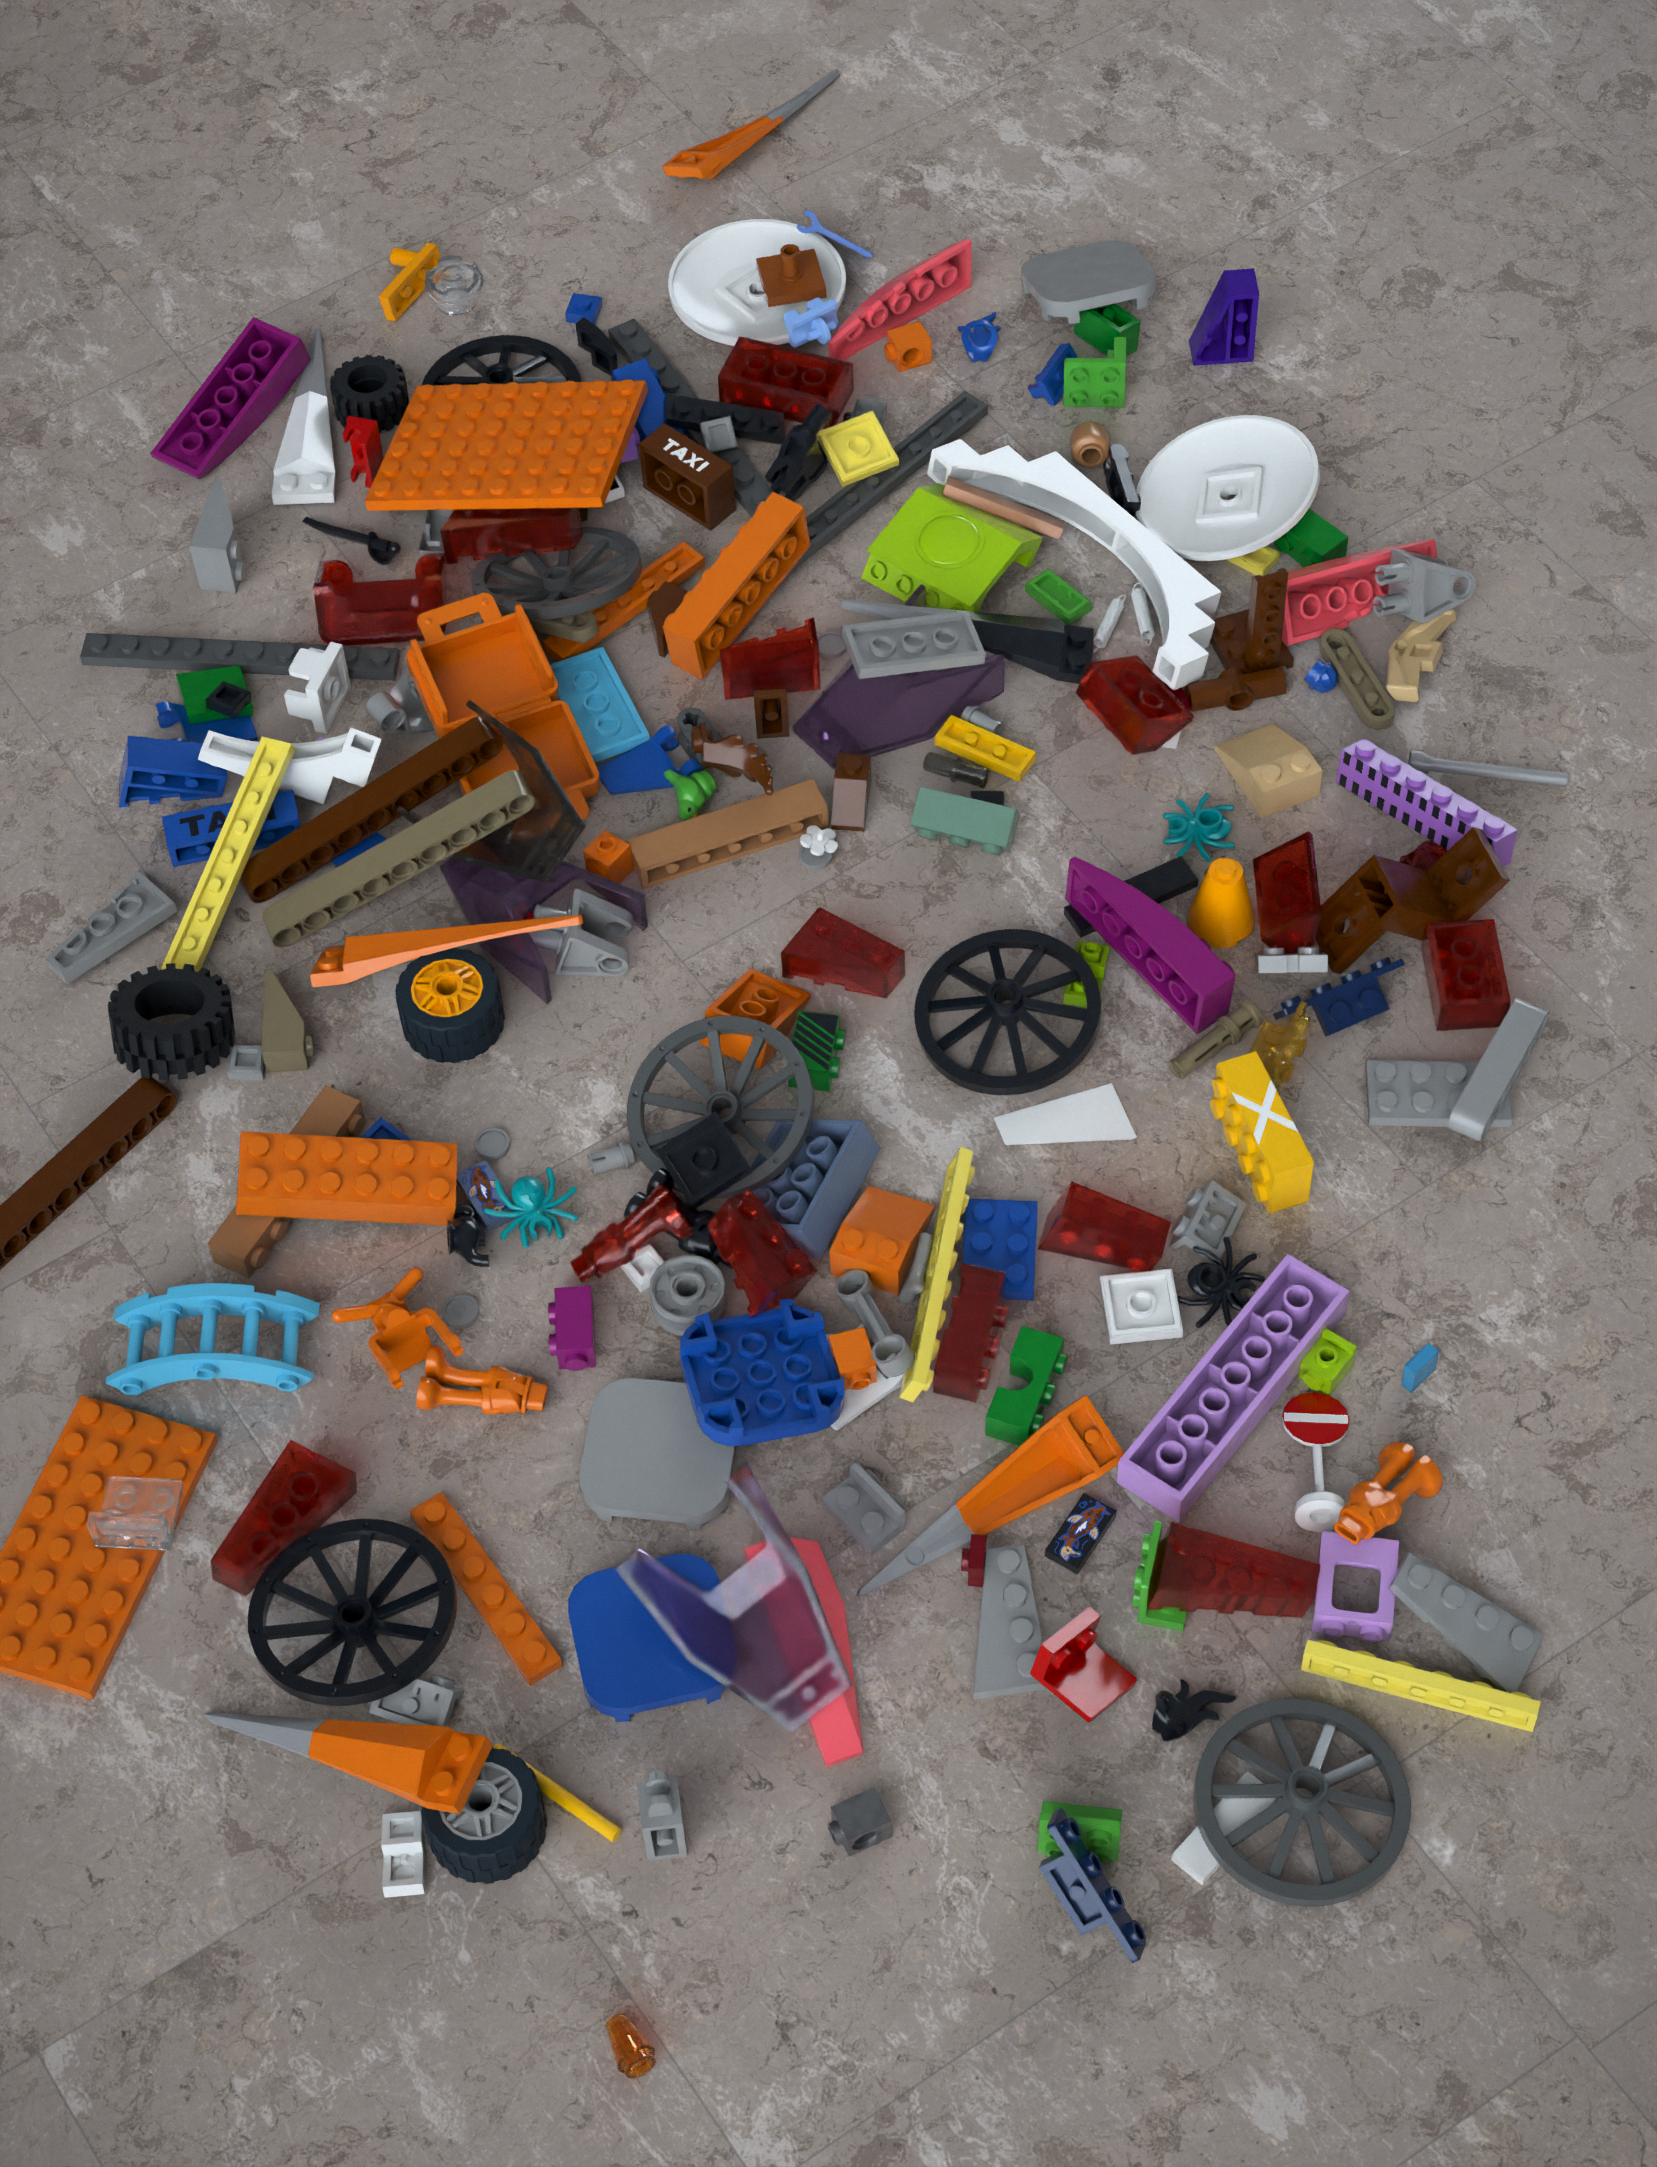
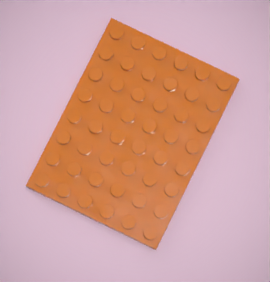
[365,379,648,511]

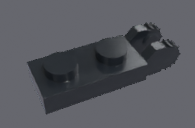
[1103,443,1141,517]

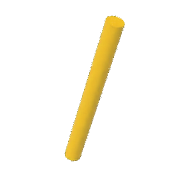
[493,1743,622,1842]

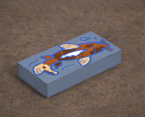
[456,1160,518,1232]

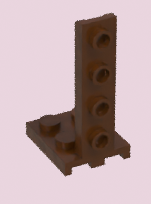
[1210,568,1294,673]

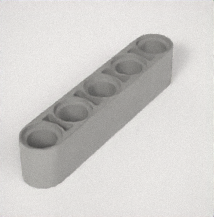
[1447,998,1550,1142]

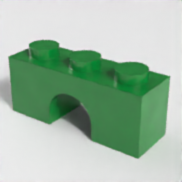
[985,1326,1068,1446]

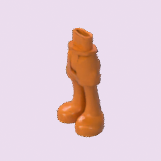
[416,1345,549,1415]
[1334,1442,1443,1544]

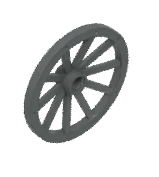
[471,527,642,620]
[627,1016,815,1199]
[1193,1698,1411,1907]

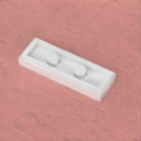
[1171,1771,1278,1885]

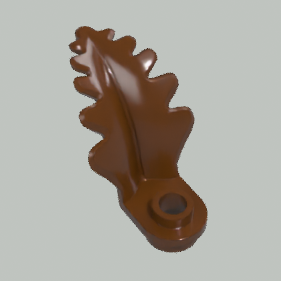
[691,723,773,795]

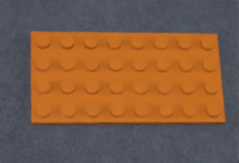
[0,1395,218,1700]

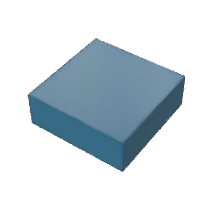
[1402,1343,1439,1393]

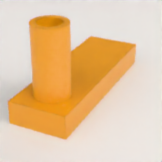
[378,243,444,322]

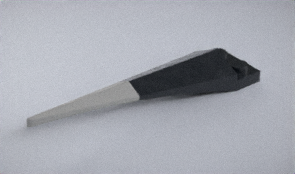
[840,600,1094,685]

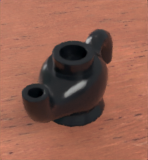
[447,1204,489,1267]

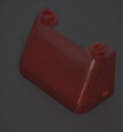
[313,553,447,646]

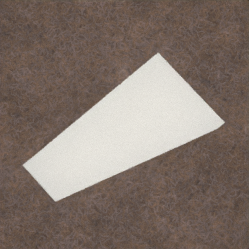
[994,1083,1137,1145]

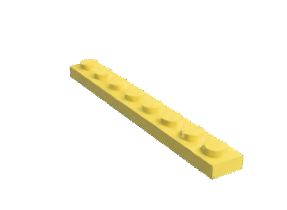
[161,736,295,972]
[899,1146,975,1402]

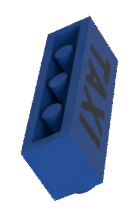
[162,790,301,867]

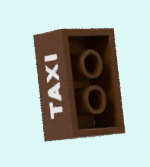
[639,423,736,531]

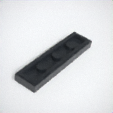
[1064,856,1198,938]

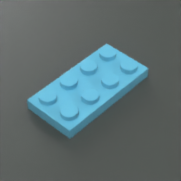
[550,647,650,763]

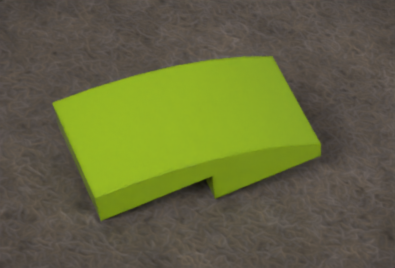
[1063,941,1110,1008]

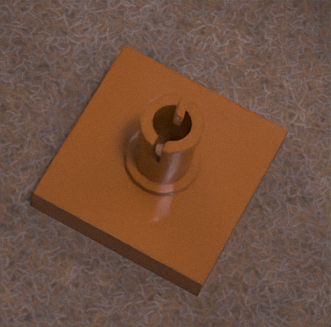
[756,244,827,307]

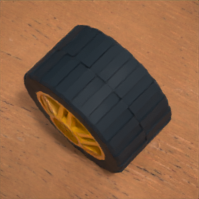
[395,948,505,1063]

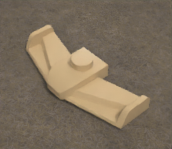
[1386,609,1456,702]

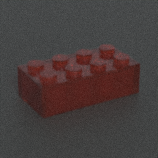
[718,336,854,429]

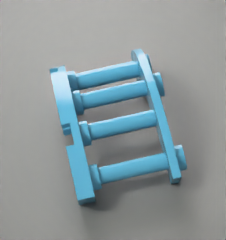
[105,1283,320,1396]

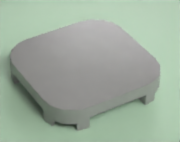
[1021,241,1158,324]
[579,1378,737,1531]

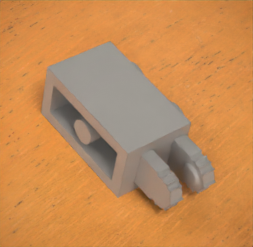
[637,1770,688,1861]

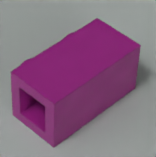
[548,1285,596,1371]

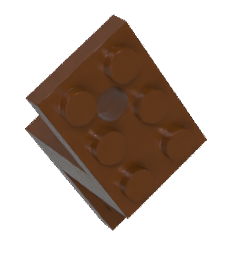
[1306,827,1510,974]

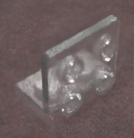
[87,1476,183,1550]

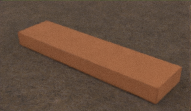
[942,476,1064,539]

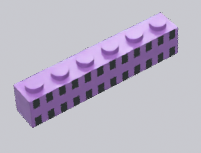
[1336,738,1518,867]

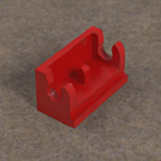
[343,416,384,488]

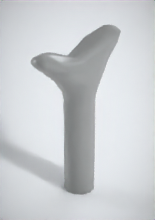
[899,1233,934,1304]

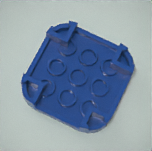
[680,1299,845,1446]
[568,1554,737,1722]

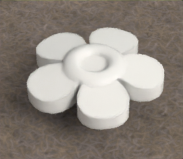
[800,825,838,856]

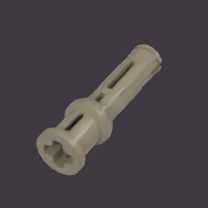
[1169,999,1263,1079]

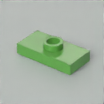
[1025,568,1092,625]

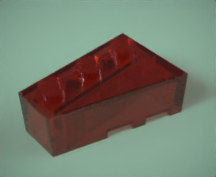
[707,1189,818,1317]

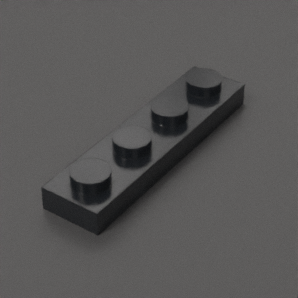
[663,393,785,444]

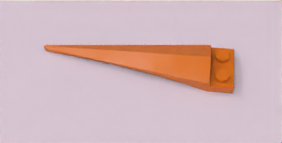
[310,915,583,987]

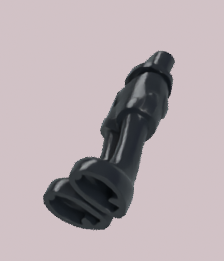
[624,1168,748,1269]

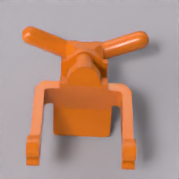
[332,1267,464,1390]

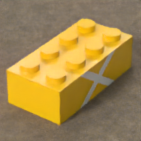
[1210,1051,1314,1214]

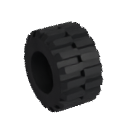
[330,355,410,434]

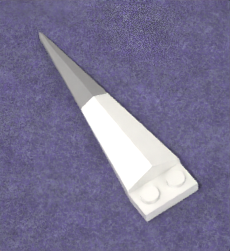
[272,327,337,505]

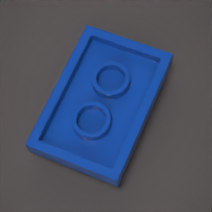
[961,1199,1038,1301]

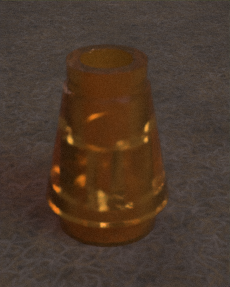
[605,2013,656,2079]

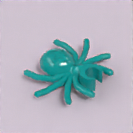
[1163,793,1235,862]
[484,1167,578,1248]

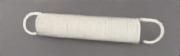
[1131,582,1155,646]
[1093,594,1126,653]

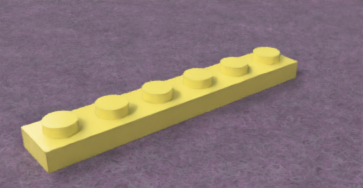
[1301,1639,1541,1732]

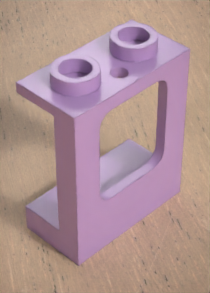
[1312,1531,1399,1642]

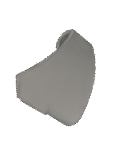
[365,665,434,734]

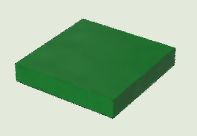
[176,665,253,724]

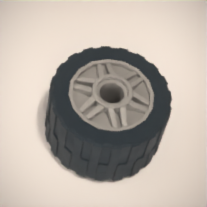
[421,1746,547,1884]

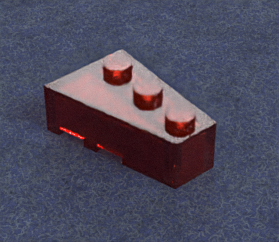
[719,617,821,700]
[781,907,905,999]
[1038,1181,1171,1272]
[933,1263,1010,1403]

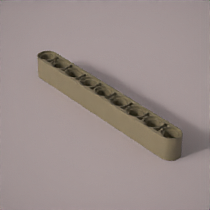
[262,770,536,948]

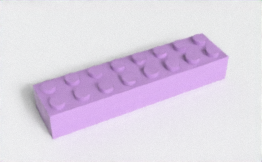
[1117,1254,1350,1523]

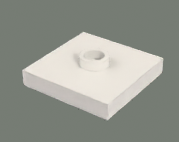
[1099,1269,1183,1345]

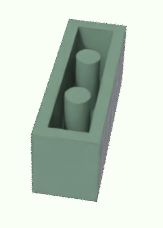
[910,786,1020,856]

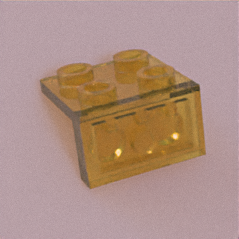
[1248,1001,1310,1092]

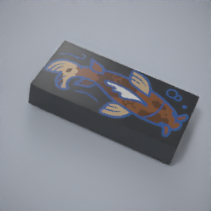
[1045,1493,1117,1574]

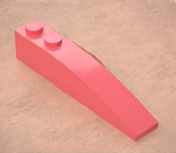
[828,239,972,363]
[1281,539,1437,646]
[744,1536,863,1767]

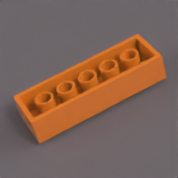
[663,492,811,680]
[236,1131,457,1226]

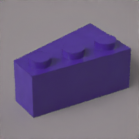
[1189,268,1259,366]

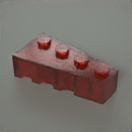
[440,508,584,564]
[210,1440,357,1597]
[1147,1522,1320,1618]

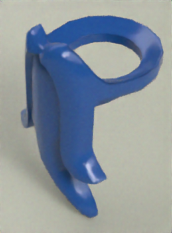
[958,312,1001,362]

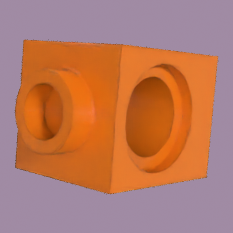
[884,321,932,372]
[583,830,633,891]
[829,1327,877,1390]

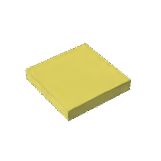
[817,410,899,487]

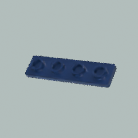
[1273,957,1405,1037]
[1039,1808,1146,1963]

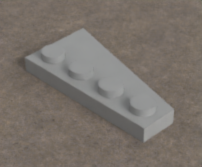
[45,871,178,984]
[973,1544,1047,1700]
[1389,1552,1544,1693]

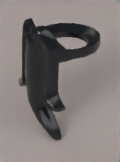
[1152,1679,1236,1742]

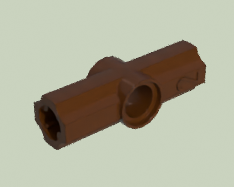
[1185,666,1287,712]

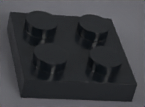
[656,1112,754,1210]

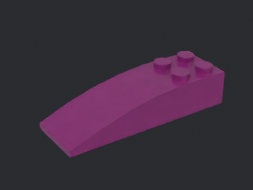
[150,317,311,480]
[1065,856,1236,1035]

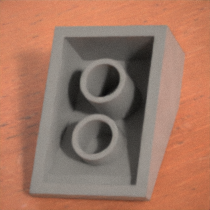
[189,478,247,593]

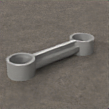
[835,1269,914,1377]

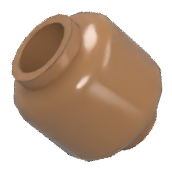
[1070,421,1111,468]

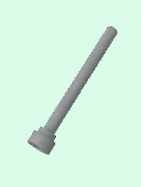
[1408,749,1569,786]

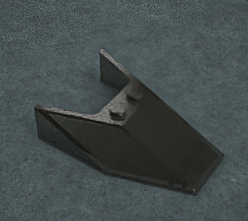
[396,700,586,883]

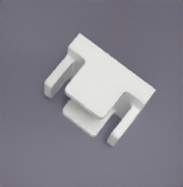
[284,642,351,734]

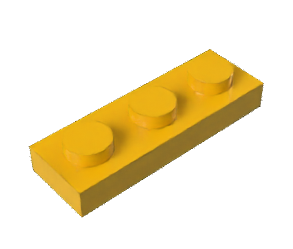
[935,715,1036,782]

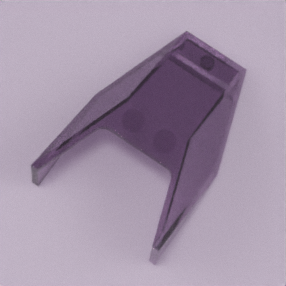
[792,584,1005,769]
[440,831,648,1004]
[615,1463,852,1732]

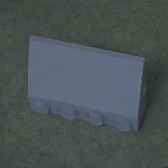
[721,1119,880,1258]

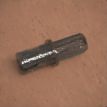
[923,752,990,788]

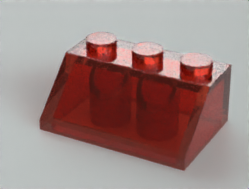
[1076,655,1194,755]
[1253,831,1322,953]

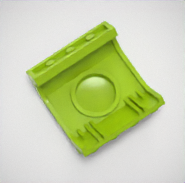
[861,483,1043,612]

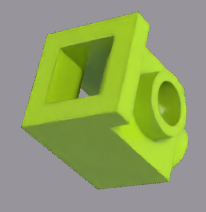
[1298,1328,1357,1396]

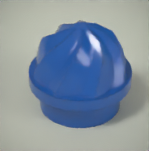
[1304,659,1337,693]

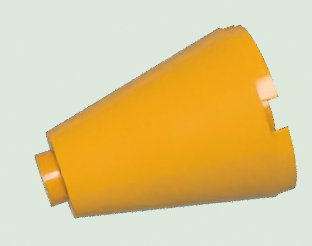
[1187,858,1255,948]

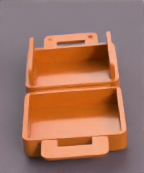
[406,593,600,842]

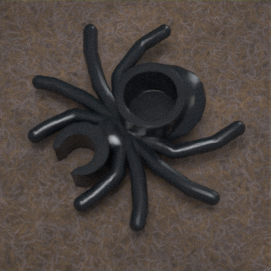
[1177,1237,1265,1328]

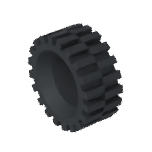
[108,963,235,1081]

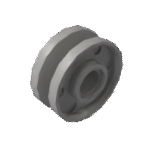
[649,1255,727,1336]

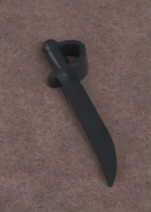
[302,517,401,565]

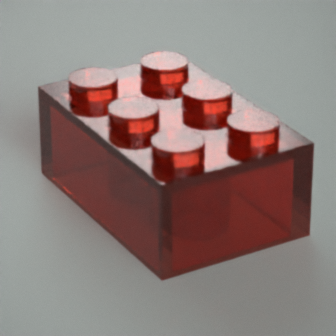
[1421,919,1511,1031]

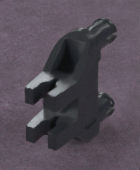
[765,403,832,502]

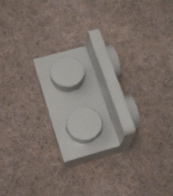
[1169,1180,1247,1263]
[821,1462,906,1555]
[368,1662,464,1727]

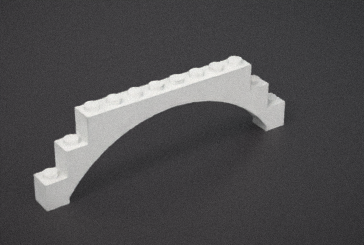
[927,439,1221,690]

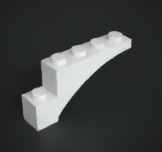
[198,728,382,804]

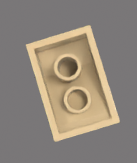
[1214,724,1323,818]

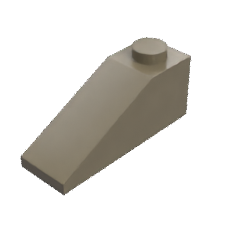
[262,969,315,1073]

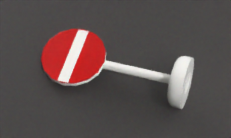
[1282,1392,1350,1533]

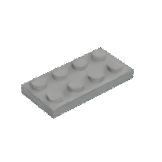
[842,610,986,679]
[1365,1060,1513,1128]

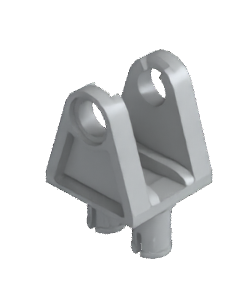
[1373,549,1476,624]
[525,888,633,976]

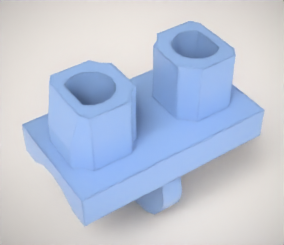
[783,297,839,349]

